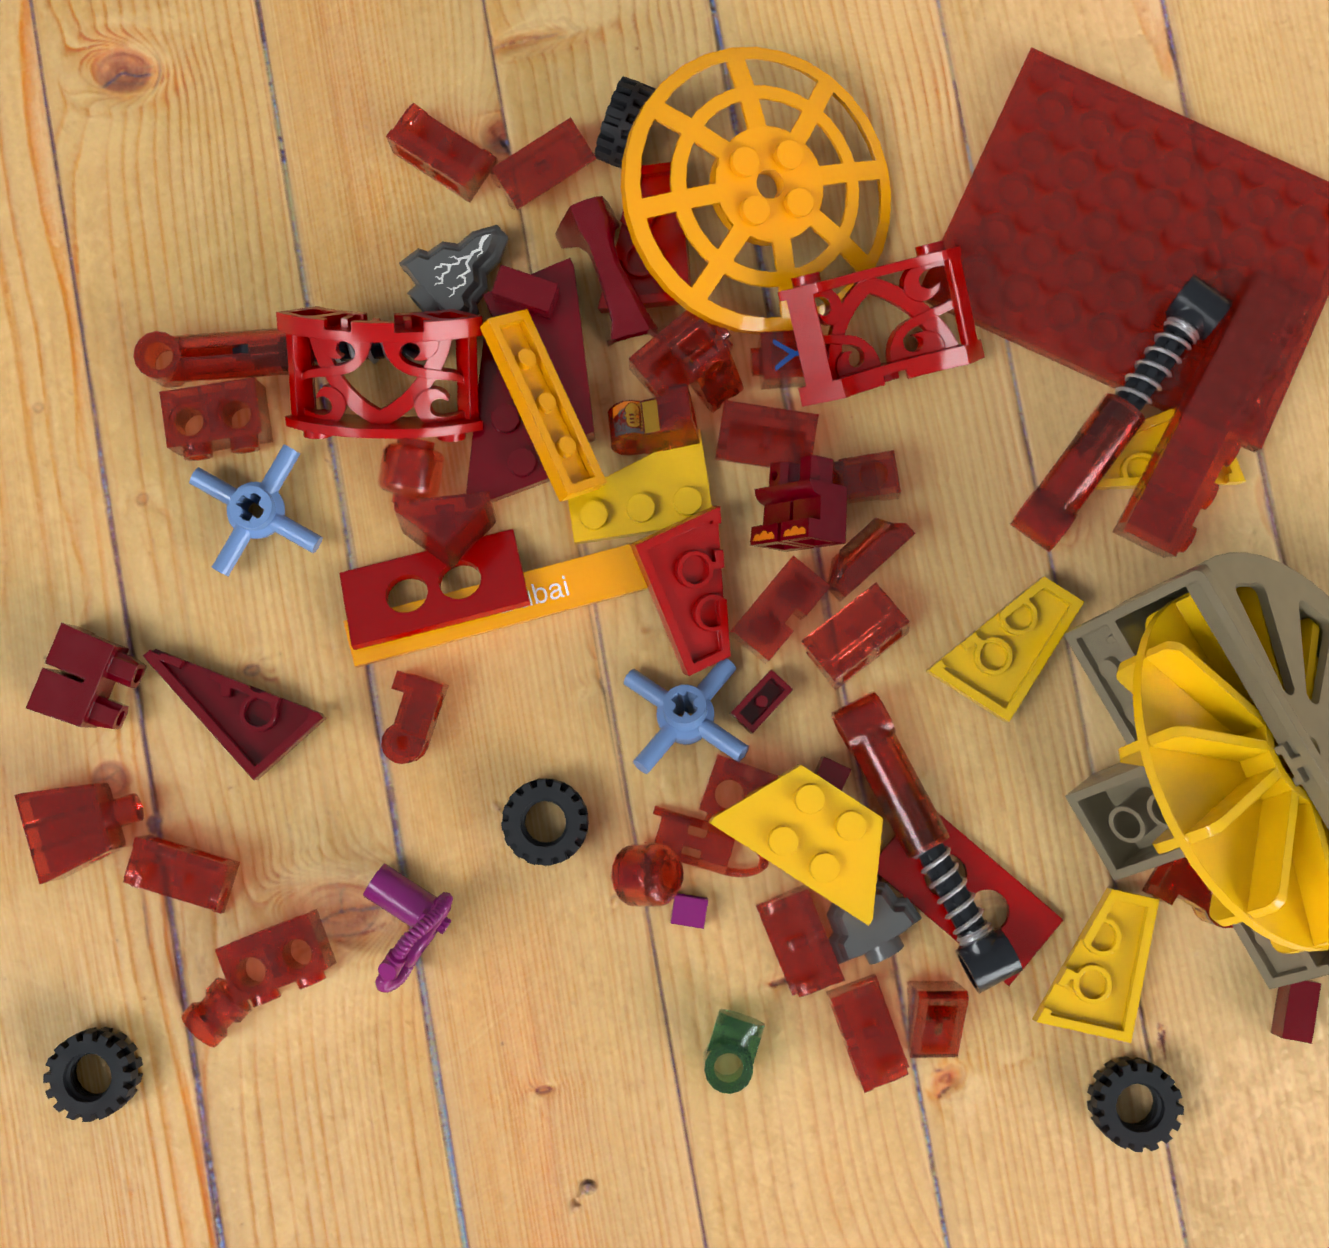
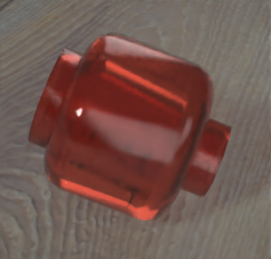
[378,438,444,507]
[611,843,684,907]

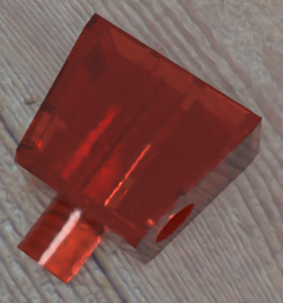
[14,783,144,885]

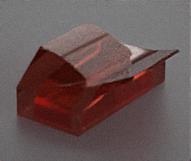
[827,518,915,602]

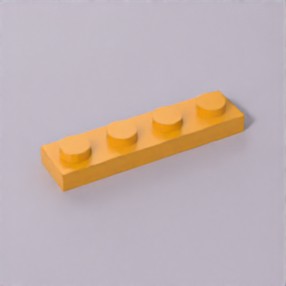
[480,309,607,502]

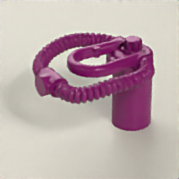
[363,863,453,993]

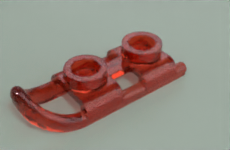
[642,806,769,878]

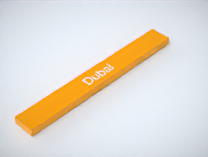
[343,544,648,667]

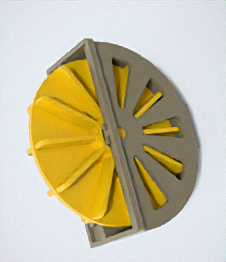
[1064,552,1329,989]

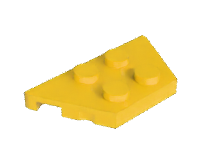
[709,764,883,926]

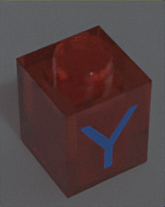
[750,330,806,390]

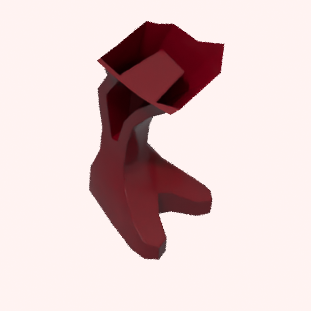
[555,196,660,346]

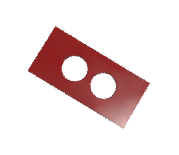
[339,529,531,650]
[878,801,1063,986]

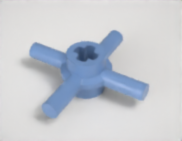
[189,444,323,576]
[624,658,749,774]

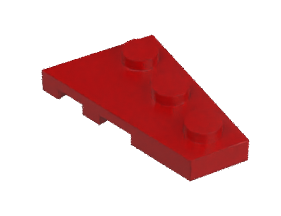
[598,162,691,313]
[630,506,731,676]

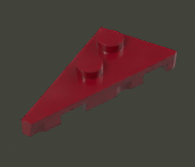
[465,338,550,511]
[143,649,327,780]

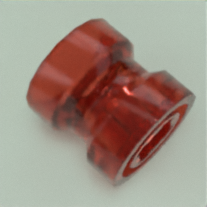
[181,977,252,1048]

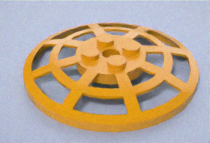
[620,47,891,335]

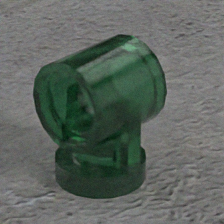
[703,1009,765,1094]

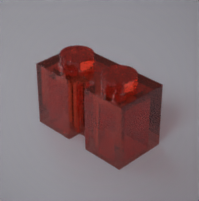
[729,555,831,664]

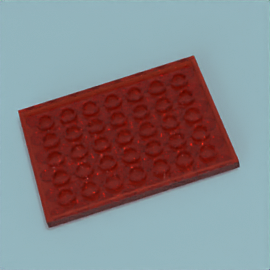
[921,47,1329,453]

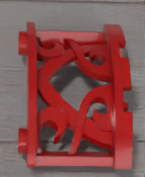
[777,240,985,407]
[276,306,483,442]

